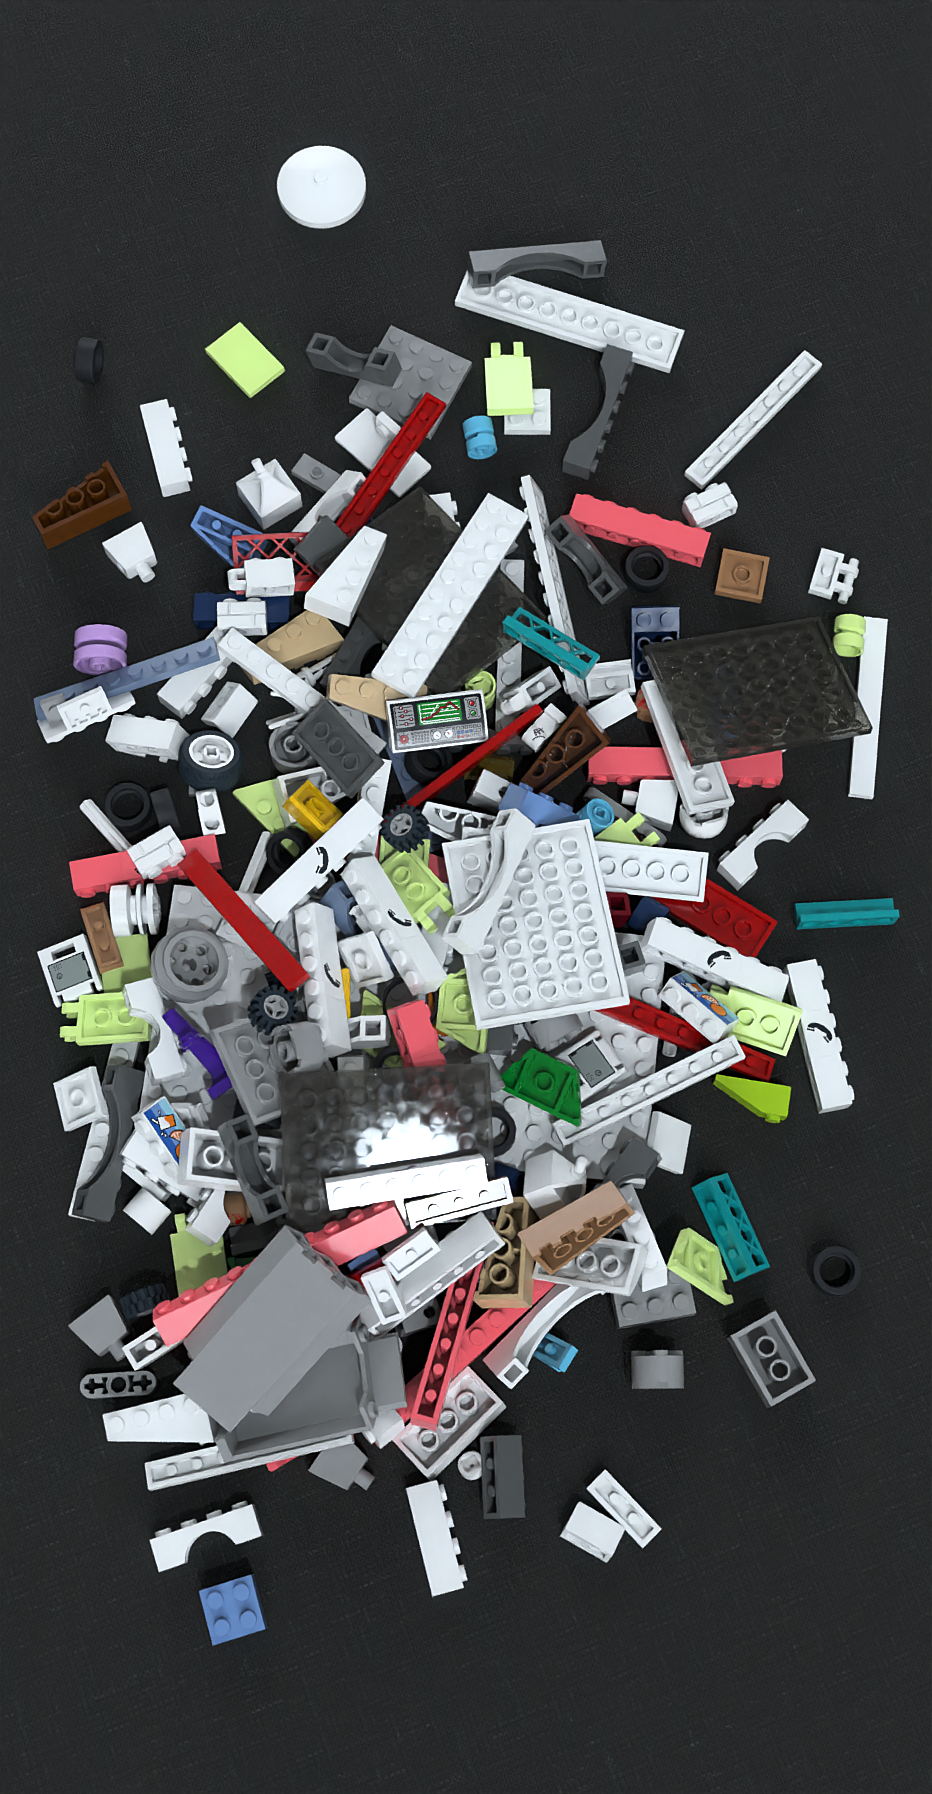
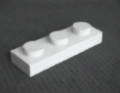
[586,1470,661,1548]

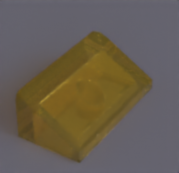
[464,752,515,783]

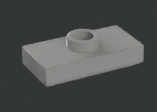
[292,453,341,494]

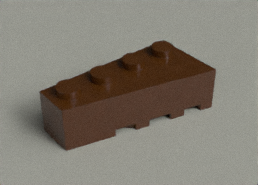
[32,460,132,549]
[518,702,611,795]

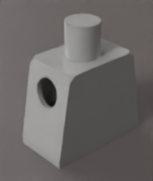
[68,1294,131,1362]
[395,1296,444,1338]
[308,1443,375,1490]

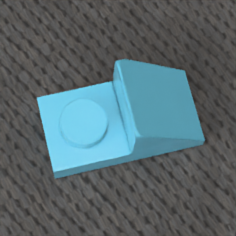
[533,1333,578,1373]

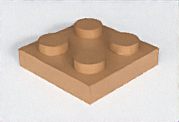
[714,548,770,603]

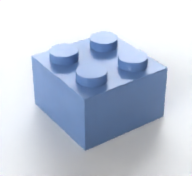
[199,1574,268,1645]

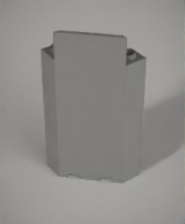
[173,1225,371,1433]
[215,1317,408,1463]

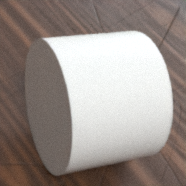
[123,1187,171,1235]

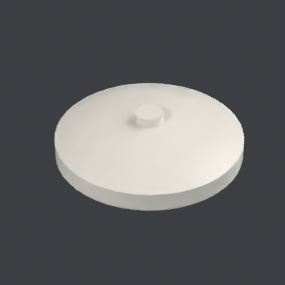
[277,146,366,228]

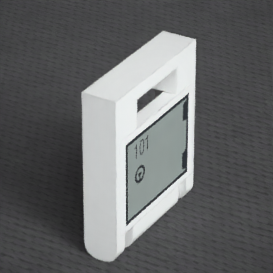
[37,934,104,1008]
[555,1030,628,1103]

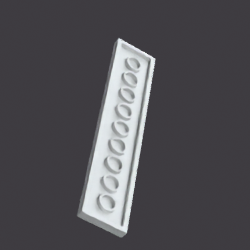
[455,271,684,373]
[519,475,590,706]
[371,493,529,698]
[461,827,709,902]

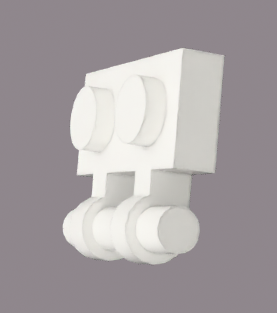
[808,548,859,604]

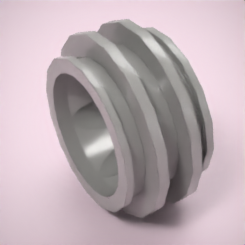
[150,926,229,1004]

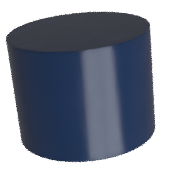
[627,896,671,935]

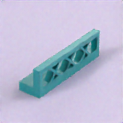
[503,607,600,681]
[794,898,900,930]
[692,1173,770,1282]

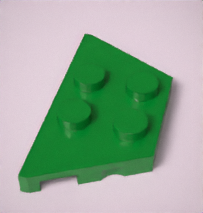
[501,1048,582,1127]

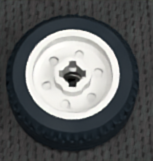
[178,730,243,793]

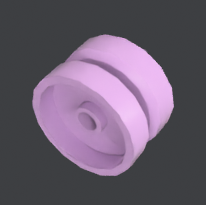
[73,624,127,676]

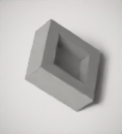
[40,693,67,724]

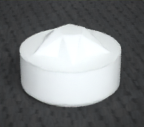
[458,1451,482,1480]

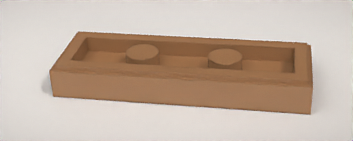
[80,902,124,974]

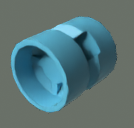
[463,416,497,459]
[576,798,614,838]

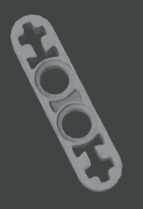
[582,787,667,848]

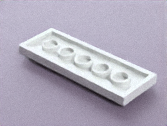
[641,674,735,815]

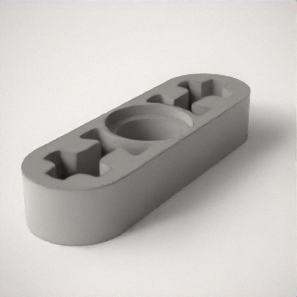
[80,1371,158,1399]

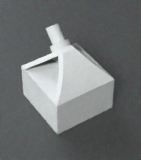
[236,458,302,530]
[523,1150,588,1220]

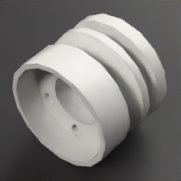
[110,883,161,937]

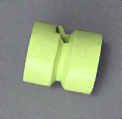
[832,614,866,657]
[465,670,496,711]

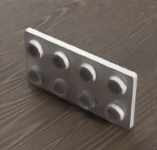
[335,408,431,497]
[37,686,136,743]

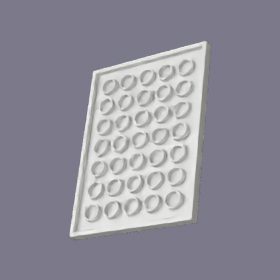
[442,819,630,1030]

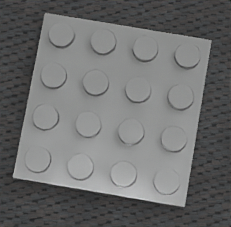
[349,326,472,440]
[209,999,344,1126]

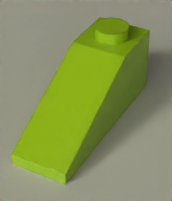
[713,1074,791,1123]

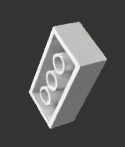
[177,1127,290,1193]

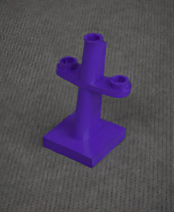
[162,1008,233,1101]

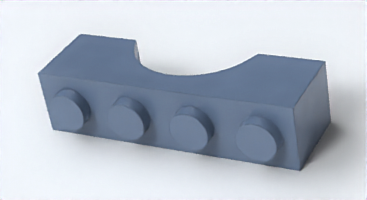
[318,880,397,972]

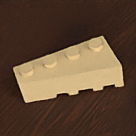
[240,610,344,685]
[326,674,428,722]

